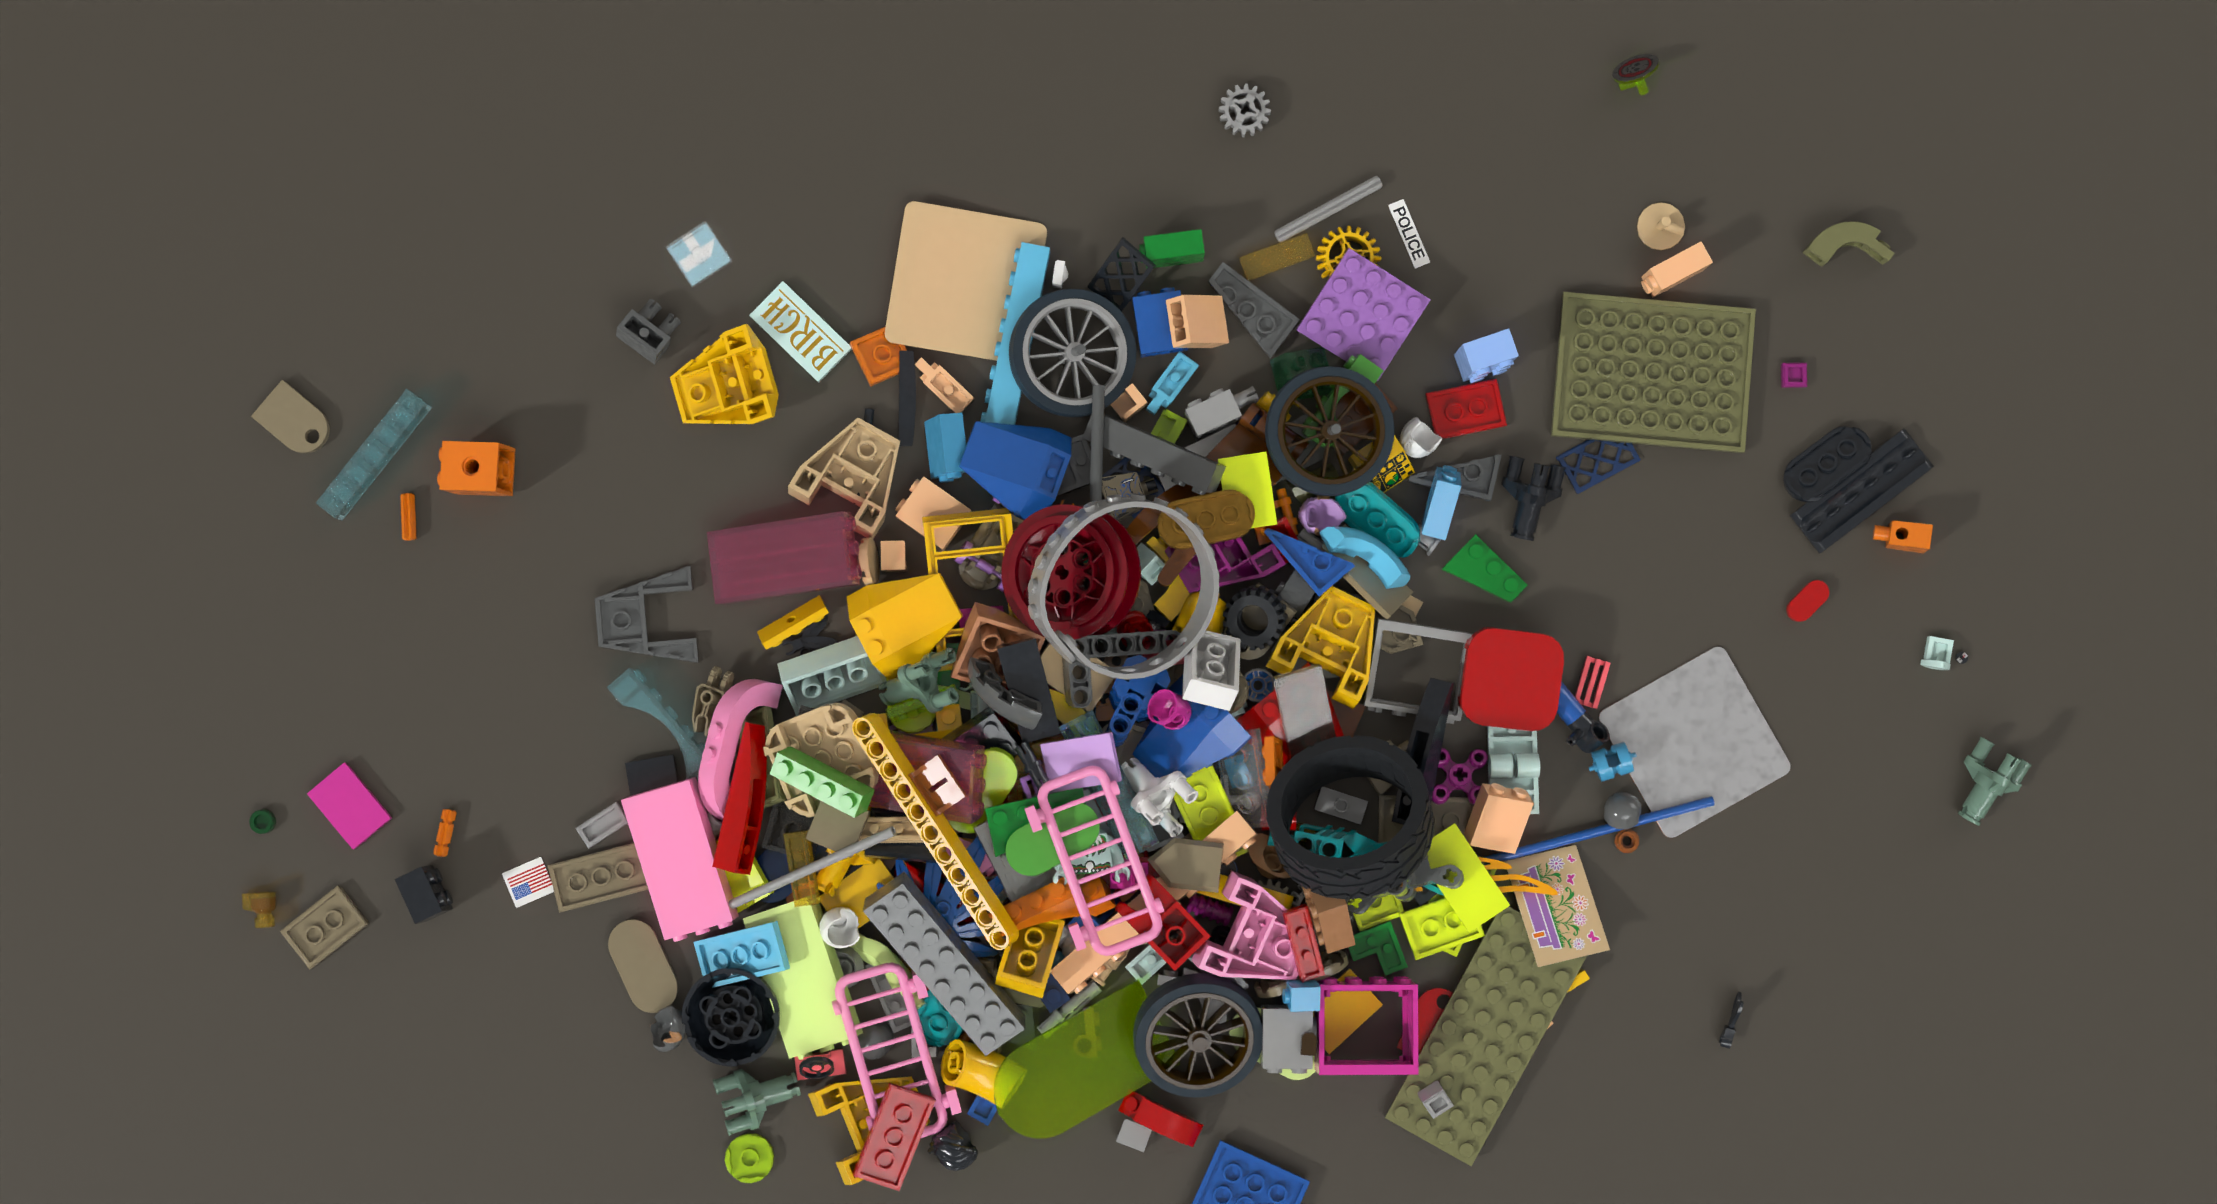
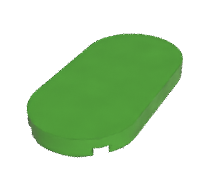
[1006,803,1100,876]

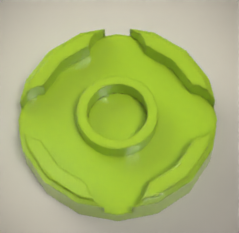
[725,1133,774,1183]

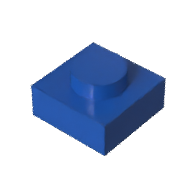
[967,1095,999,1126]

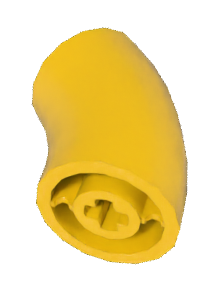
[941,1039,1027,1109]

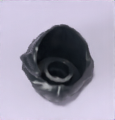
[927,1121,978,1171]

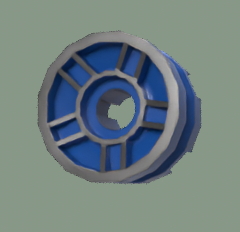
[1244,668,1275,703]

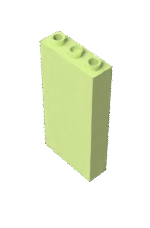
[743,894,863,1060]

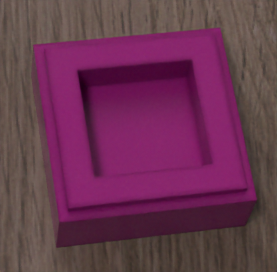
[1781,363,1807,388]

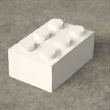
[1182,630,1241,711]

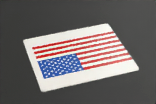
[502,857,554,908]

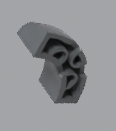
[967,657,1042,730]

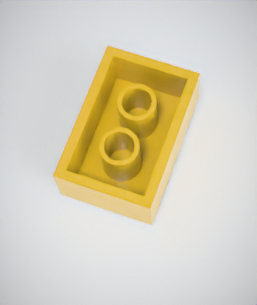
[995,919,1065,998]

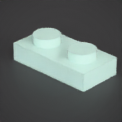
[1125,945,1166,985]

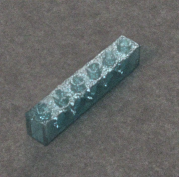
[316,389,432,520]

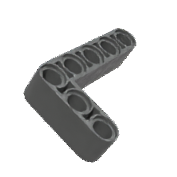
[1062,630,1183,708]

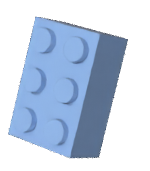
[1454,328,1519,383]

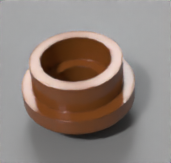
[1614,829,1639,853]

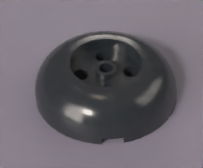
[682,968,780,1067]

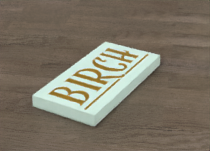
[749,281,852,383]

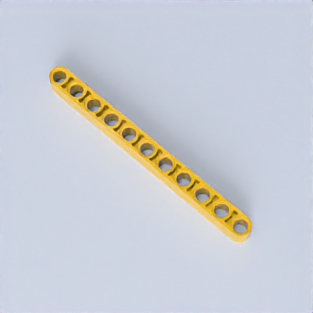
[852,713,1019,950]

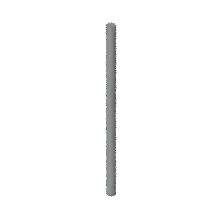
[729,826,897,909]

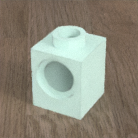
[1137,542,1165,585]

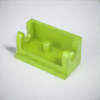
[1151,409,1187,444]

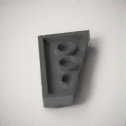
[1208,262,1300,359]

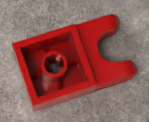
[1115,874,1211,971]

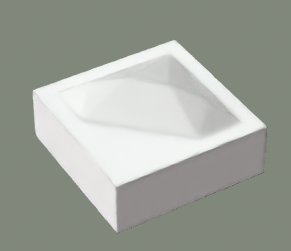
[1052,260,1069,289]

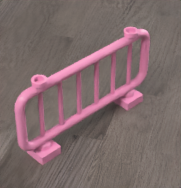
[1024,766,1164,956]
[832,962,962,1138]

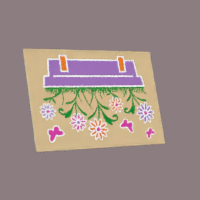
[1504,845,1610,967]

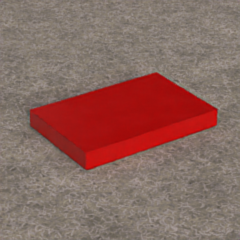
[1425,379,1507,440]

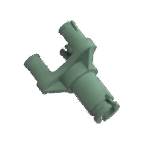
[879,648,959,713]
[1958,737,2032,826]
[713,1068,801,1136]

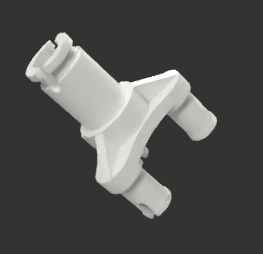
[1120,758,1198,837]

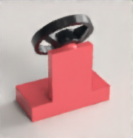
[794,1049,847,1081]

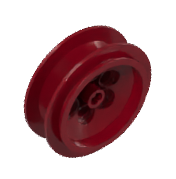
[1002,505,1141,640]

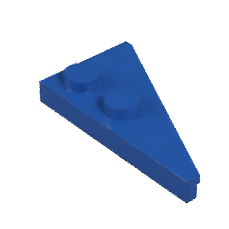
[1264,528,1355,597]

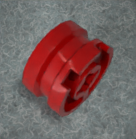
[1115,610,1153,647]

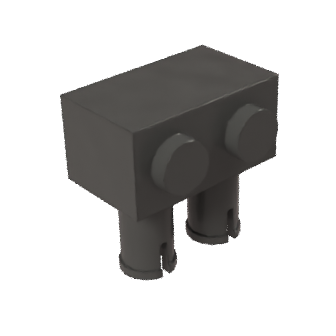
[616,299,681,365]

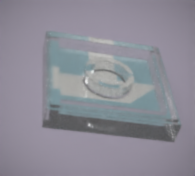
[666,221,733,288]

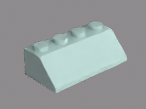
[777,636,886,716]

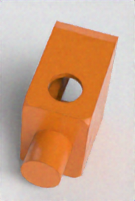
[1873,521,1933,554]

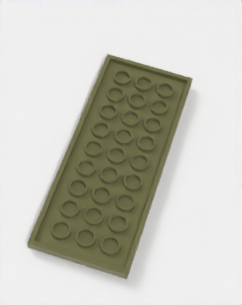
[1385,907,1588,1167]

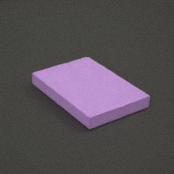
[1040,732,1122,793]

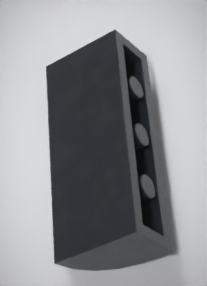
[996,638,1061,743]

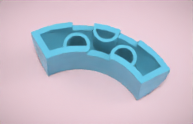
[1319,526,1411,589]

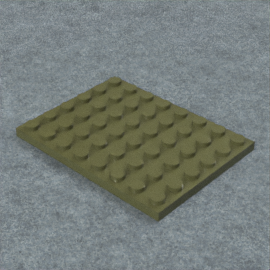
[1551,292,1756,453]

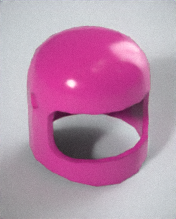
[1147,689,1192,730]

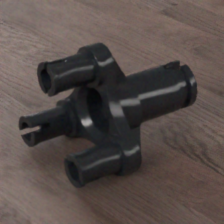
[1501,456,1566,541]

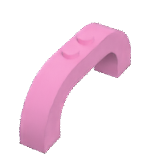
[698,679,783,821]

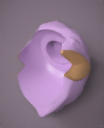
[1298,495,1346,536]

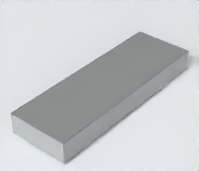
[865,964,911,1033]

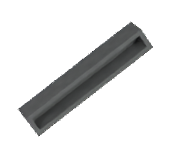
[1083,413,1226,495]

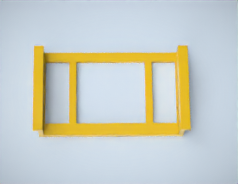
[922,508,1019,671]

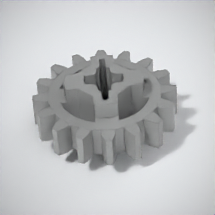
[1219,84,1271,137]

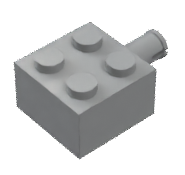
[1184,386,1259,442]

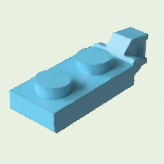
[1146,351,1199,415]

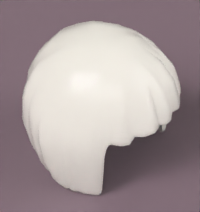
[1399,417,1442,458]
[819,907,860,948]

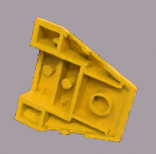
[670,324,779,424]
[847,573,963,680]

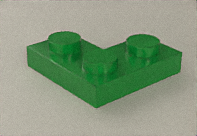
[1348,921,1408,976]

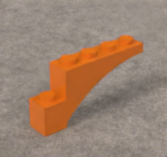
[985,877,1116,941]

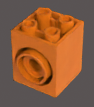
[437,441,516,496]

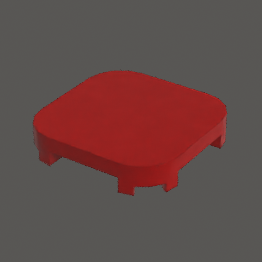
[1458,627,1564,731]

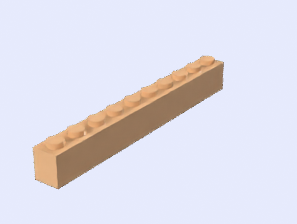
[1050,811,1257,994]

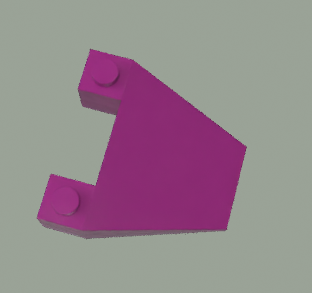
[1165,537,1286,593]

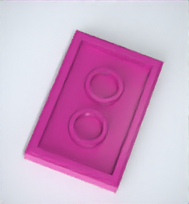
[307,762,392,850]

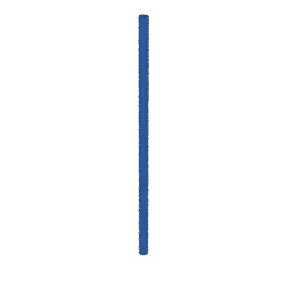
[1482,796,1715,865]

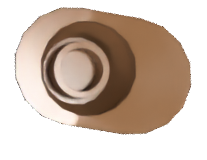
[1248,833,1290,879]

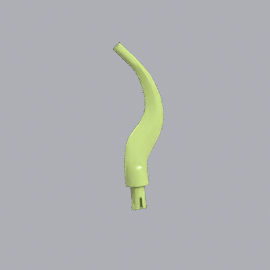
[848,933,926,1010]

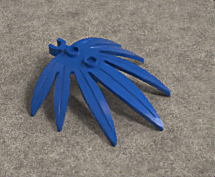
[877,837,1004,957]

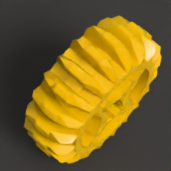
[1316,226,1381,279]

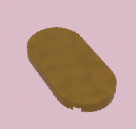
[1158,490,1255,550]

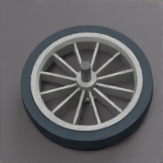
[1009,289,1136,417]

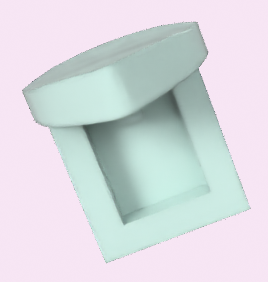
[1920,636,1954,670]

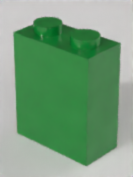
[1139,229,1205,269]

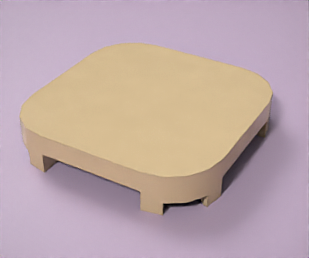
[763,702,879,818]

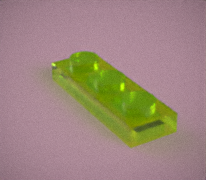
[885,684,956,723]

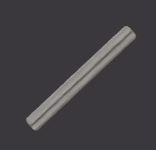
[1274,176,1383,243]

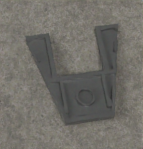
[595,566,699,663]

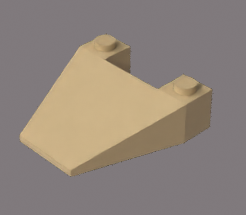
[788,418,900,539]

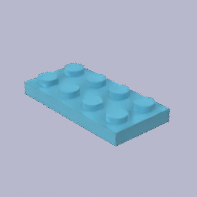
[694,921,790,988]

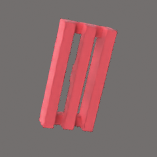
[1575,656,1611,709]

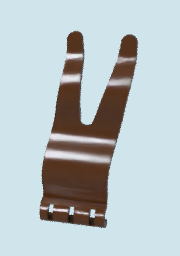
[1126,402,1310,586]

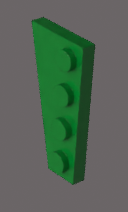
[985,788,1086,857]

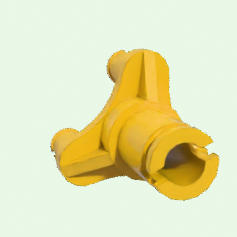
[812,848,878,897]

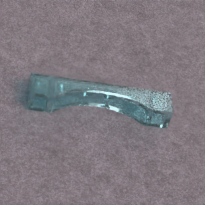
[607,668,705,782]

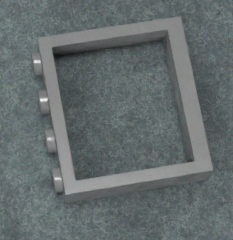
[1363,618,1473,724]

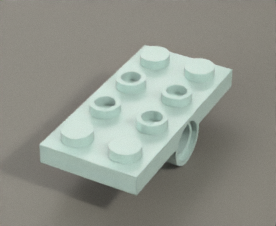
[1487,726,1540,814]

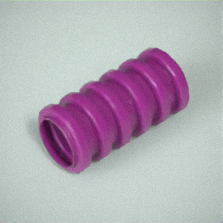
[1186,893,1234,926]

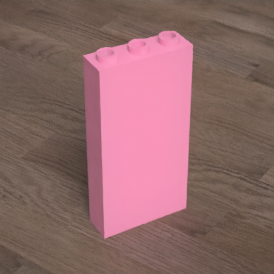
[621,777,739,942]

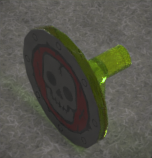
[1612,54,1660,95]

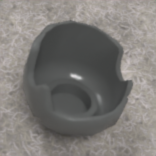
[1604,792,1641,829]
[858,1022,894,1060]

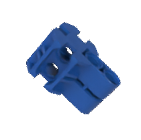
[1105,655,1171,747]

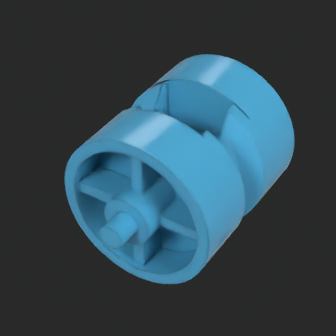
[1589,742,1637,782]

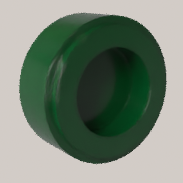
[249,810,276,834]

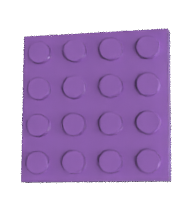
[1296,248,1431,381]

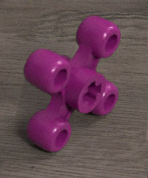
[1432,748,1488,806]

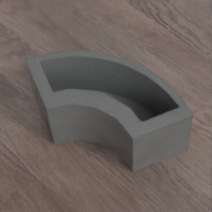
[1274,569,1315,619]

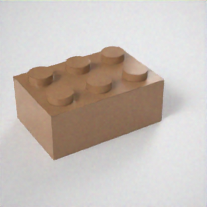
[1302,887,1355,954]

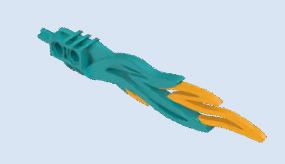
[1267,824,1558,896]

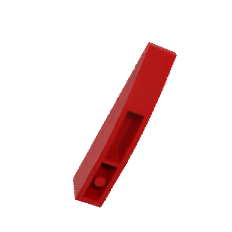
[712,722,767,875]

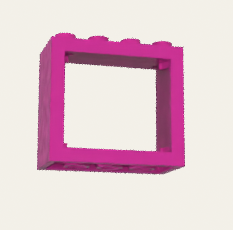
[1314,976,1419,1075]

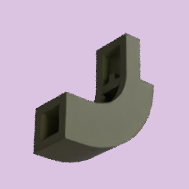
[1802,222,1895,267]

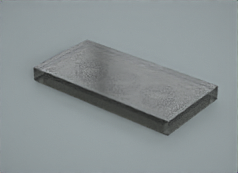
[1273,664,1336,759]

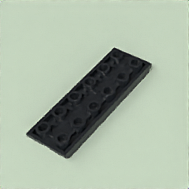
[1789,428,1934,554]

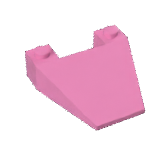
[1192,870,1316,980]

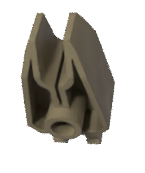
[692,666,734,736]

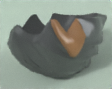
[650,1006,686,1052]

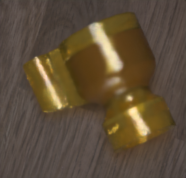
[242,892,276,928]

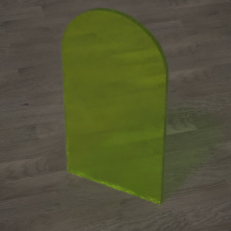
[994,979,1181,1139]

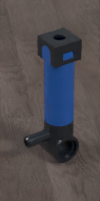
[1557,681,1610,753]

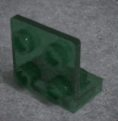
[1270,347,1332,401]

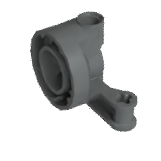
[1345,853,1464,914]

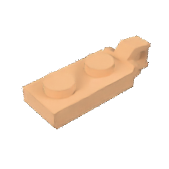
[915,357,975,413]

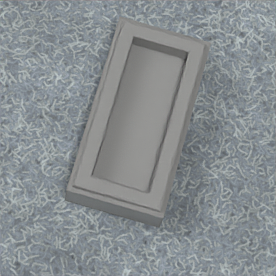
[575,801,628,849]

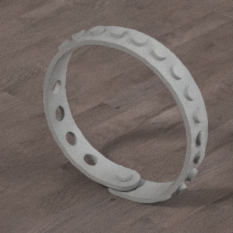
[1028,493,1219,679]

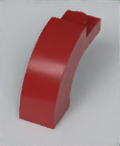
[1118,1088,1203,1147]

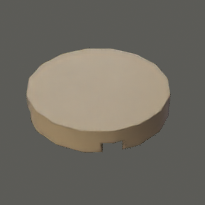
[858,538,880,585]

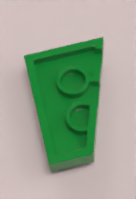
[1441,534,1527,603]

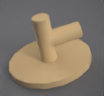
[1637,203,1685,250]

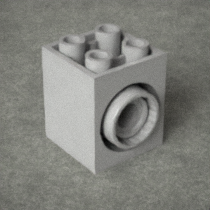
[1261,1004,1317,1074]

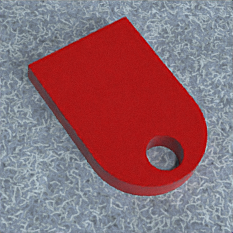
[1396,988,1452,1056]

